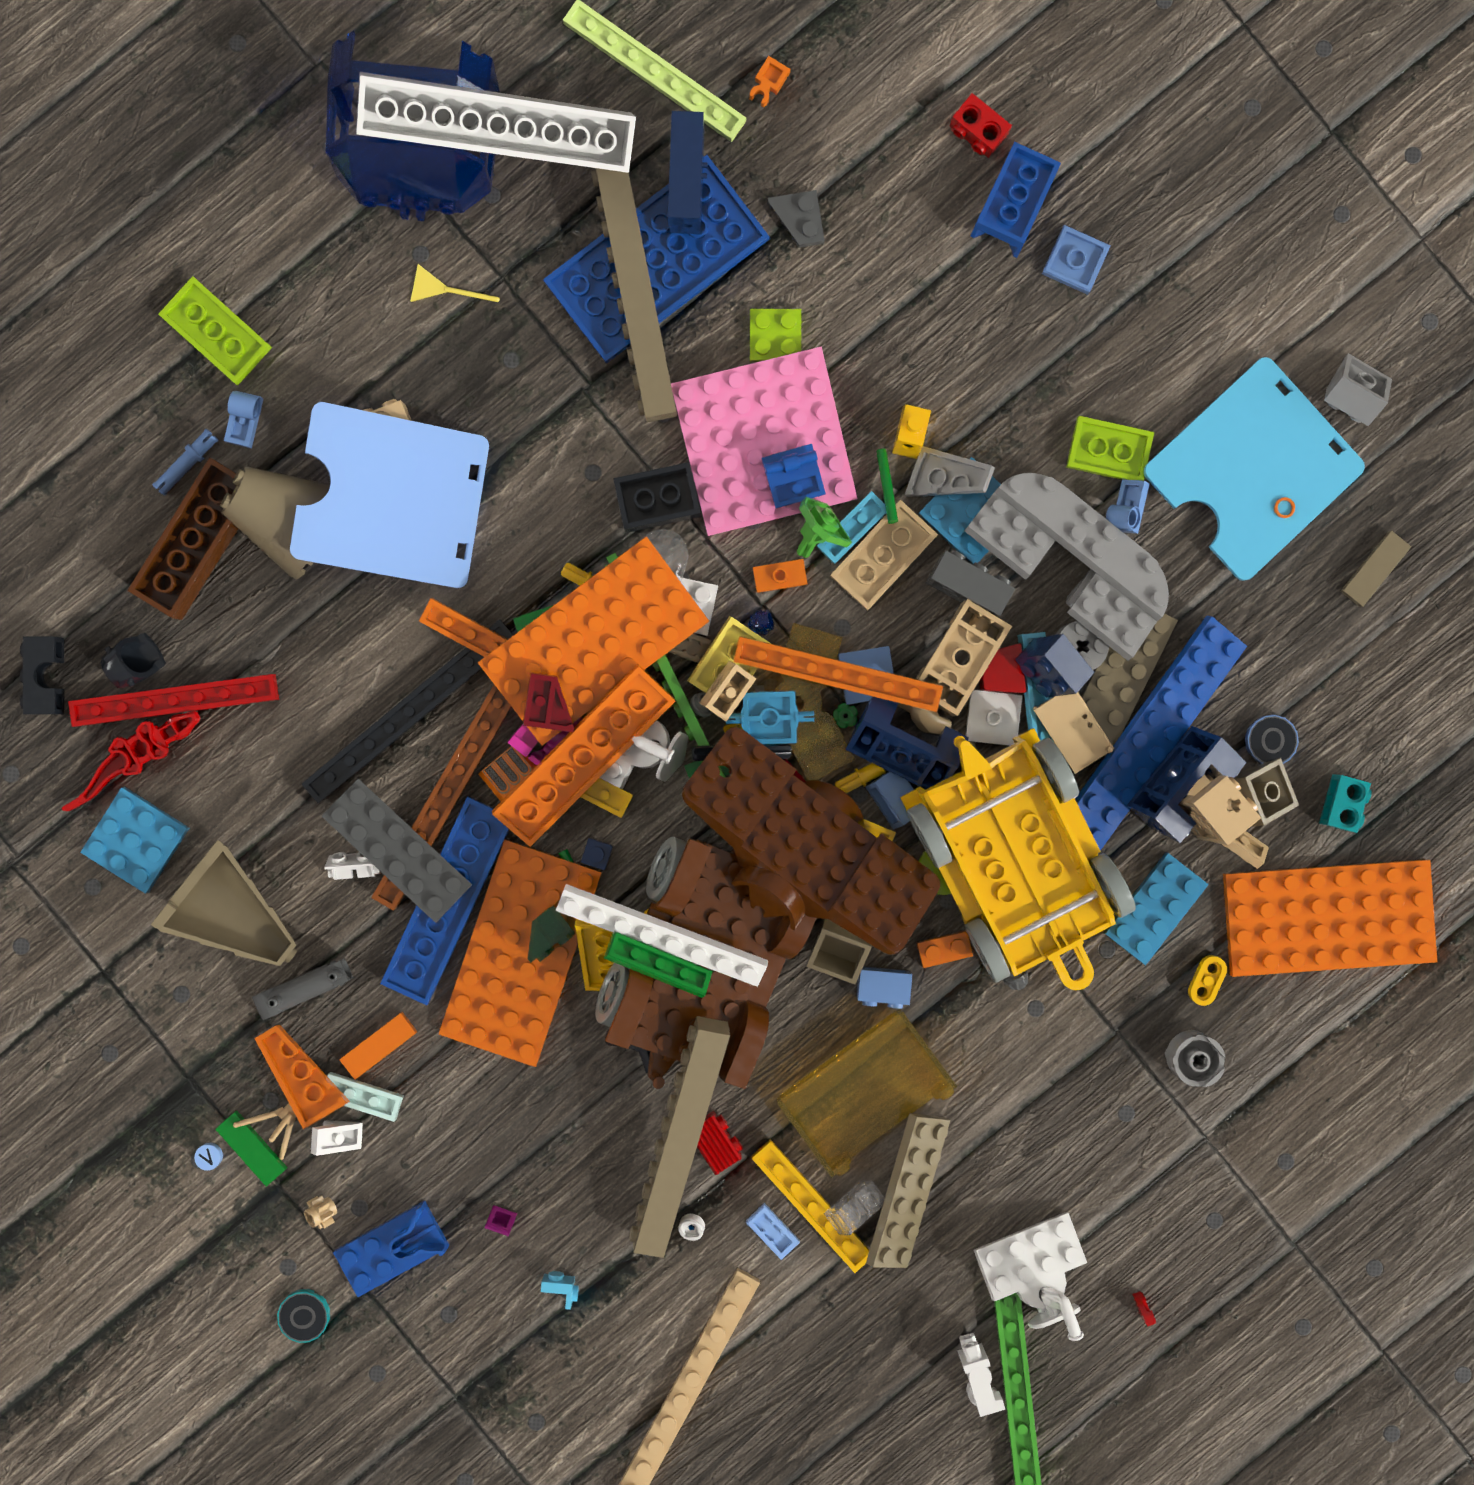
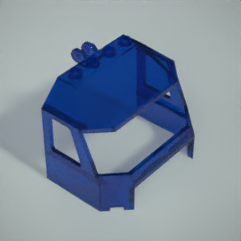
[325,30,500,221]

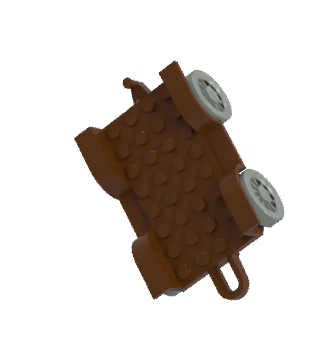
[595,837,816,1089]

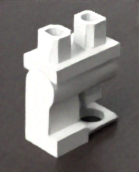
[957,1333,1005,1417]

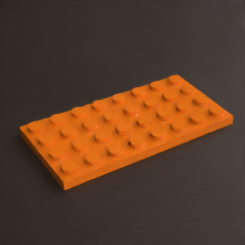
[478,536,709,746]
[439,839,602,1067]
[1223,859,1437,977]

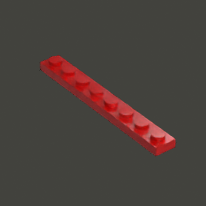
[68,674,279,727]

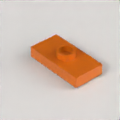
[753,559,807,593]

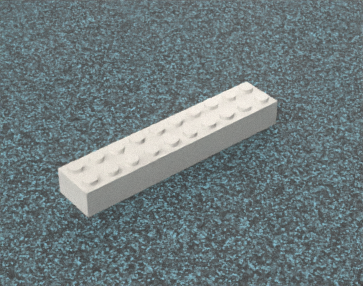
[356,72,636,173]

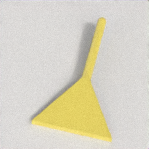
[410,264,500,302]

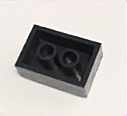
[613,462,701,533]

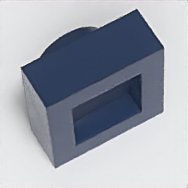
[581,838,614,870]

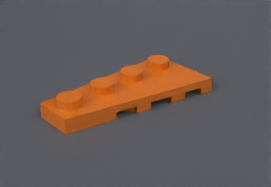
[254,1025,350,1129]

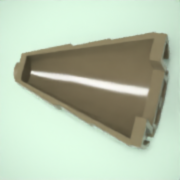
[151,840,297,966]

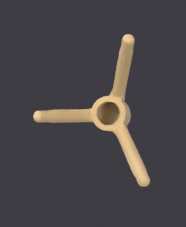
[233,1103,296,1160]

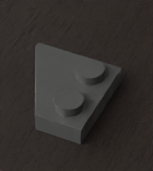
[767,190,825,248]

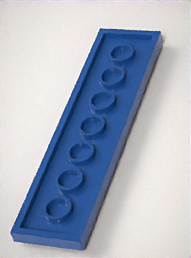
[380,796,510,1005]

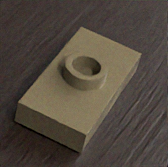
[669,634,713,663]

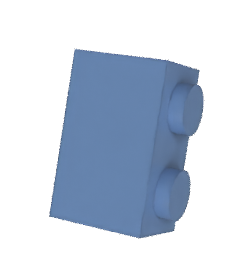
[856,967,912,1009]

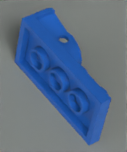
[970,141,1061,258]
[333,1201,449,1297]

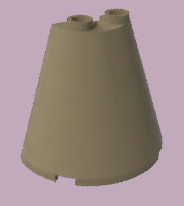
[220,466,330,579]

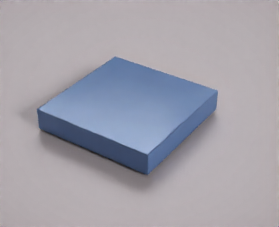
[1042,225,1111,295]
[838,646,893,705]

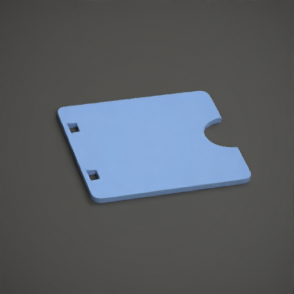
[290,402,489,588]

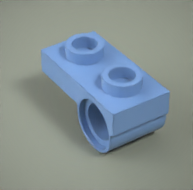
[224,391,263,449]
[1106,480,1150,534]

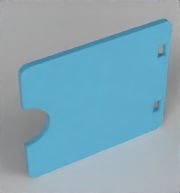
[1144,357,1365,581]

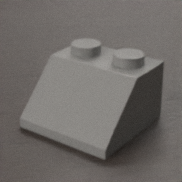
[1324,353,1392,426]

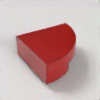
[1132,1291,1156,1327]

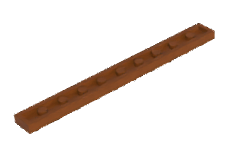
[371,685,512,911]

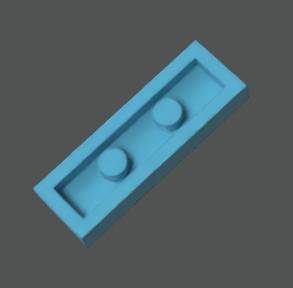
[816,491,886,565]

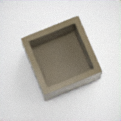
[806,919,872,984]

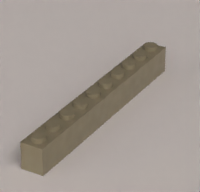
[591,168,677,423]
[629,1016,730,1258]

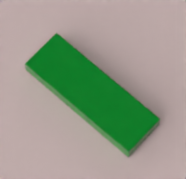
[215,1111,288,1187]

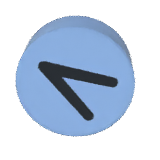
[194,1143,223,1170]

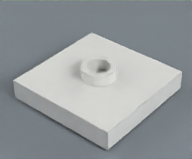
[965,690,1022,746]

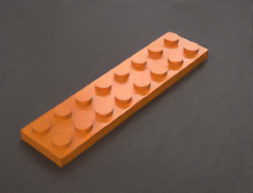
[492,664,675,847]

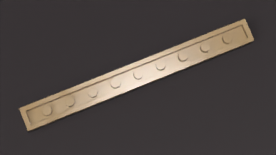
[619,1268,760,1485]

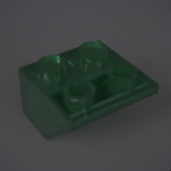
[527,900,575,963]

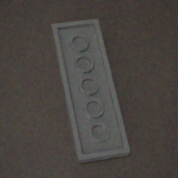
[322,779,472,923]

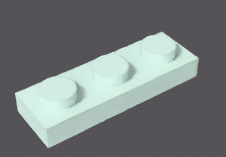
[327,1072,404,1122]

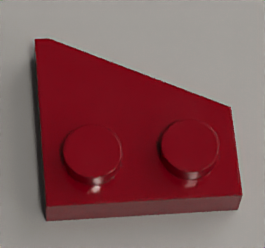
[523,672,574,732]

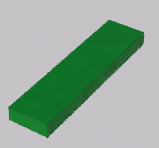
[604,931,713,998]

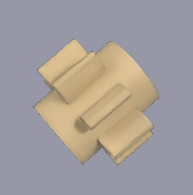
[304,1195,337,1229]

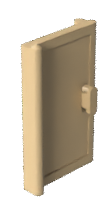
[1033,692,1114,774]

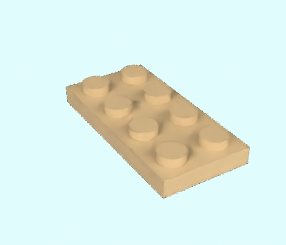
[830,500,938,611]

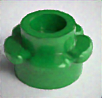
[833,703,858,728]

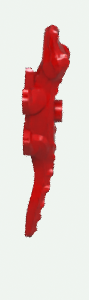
[62,711,201,811]

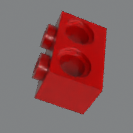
[949,93,1012,158]

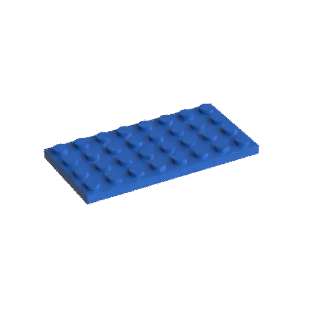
[543,155,770,364]

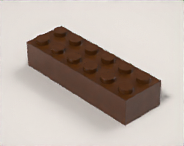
[127,457,238,620]

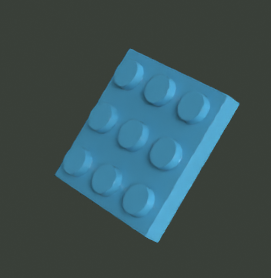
[918,457,1001,565]
[80,787,190,894]

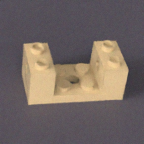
[916,599,1012,716]
[1178,775,1261,845]

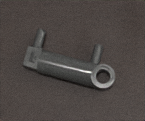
[252,958,354,1021]

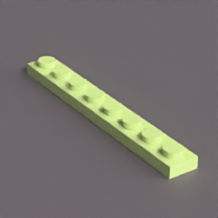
[563,0,746,142]

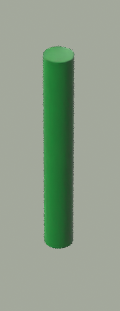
[876,448,898,524]

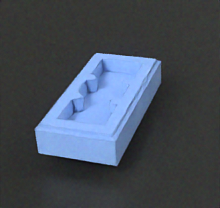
[746,1203,800,1260]

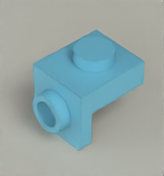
[541,1271,579,1310]

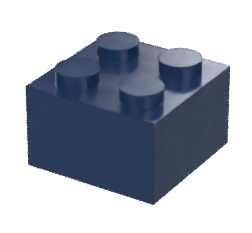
[1015,634,1095,697]

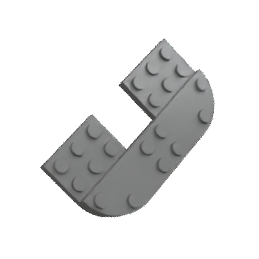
[964,473,1169,661]

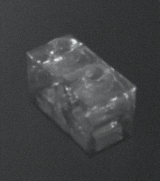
[824,1181,885,1235]

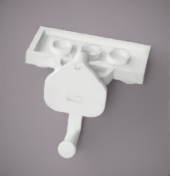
[600,720,688,789]
[974,1212,1087,1341]

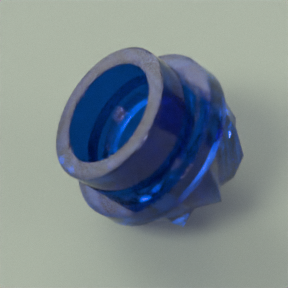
[748,609,774,635]

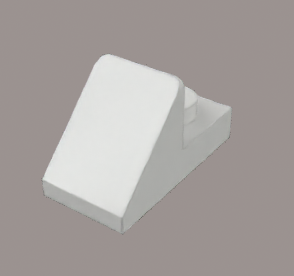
[311,1120,363,1156]

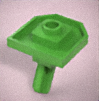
[797,497,852,558]

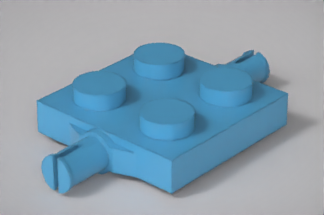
[725,690,815,744]

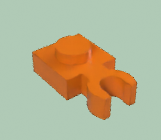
[749,56,791,108]

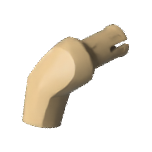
[897,703,952,735]

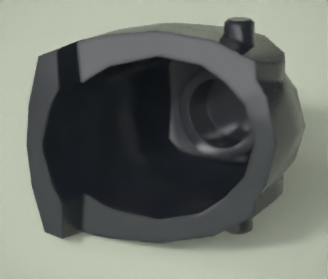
[100,633,166,688]

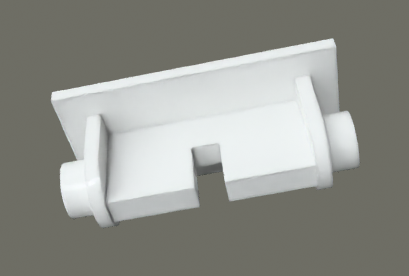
[324,852,381,880]

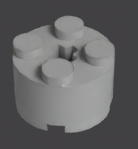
[1055,621,1110,670]
[1165,1029,1225,1087]

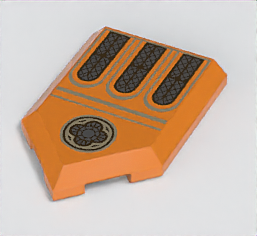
[478,746,537,801]

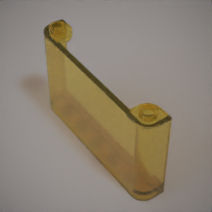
[776,1009,957,1178]

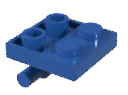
[761,444,826,509]

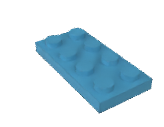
[1103,852,1209,965]

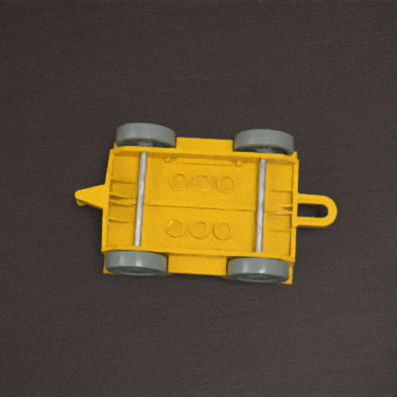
[900,728,1136,990]

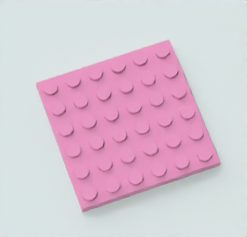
[671,346,857,536]

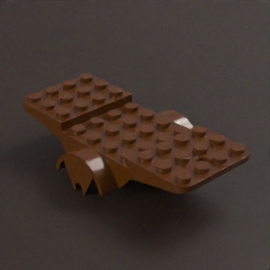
[682,727,940,955]

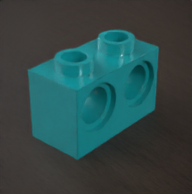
[1319,774,1372,833]

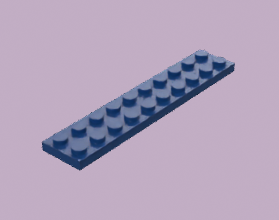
[1075,615,1247,851]

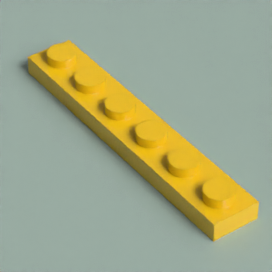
[751,1139,870,1273]

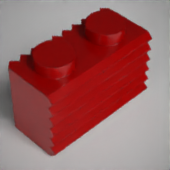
[697,1111,743,1175]

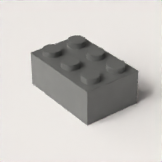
[925,550,1015,617]

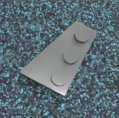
[905,446,995,497]

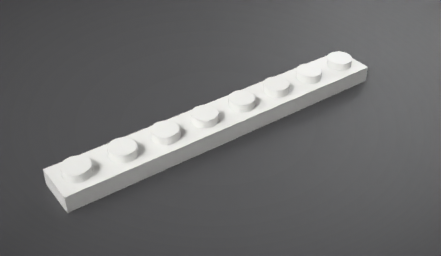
[556,884,768,987]

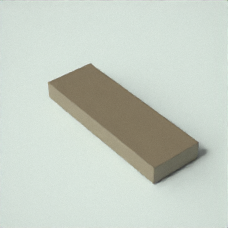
[1340,531,1411,607]

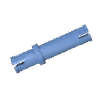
[152,429,219,496]

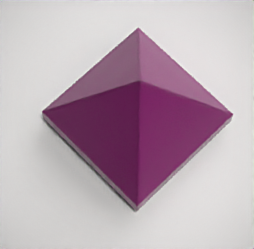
[484,1205,517,1237]

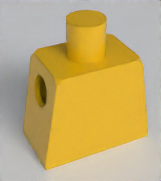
[892,404,931,459]

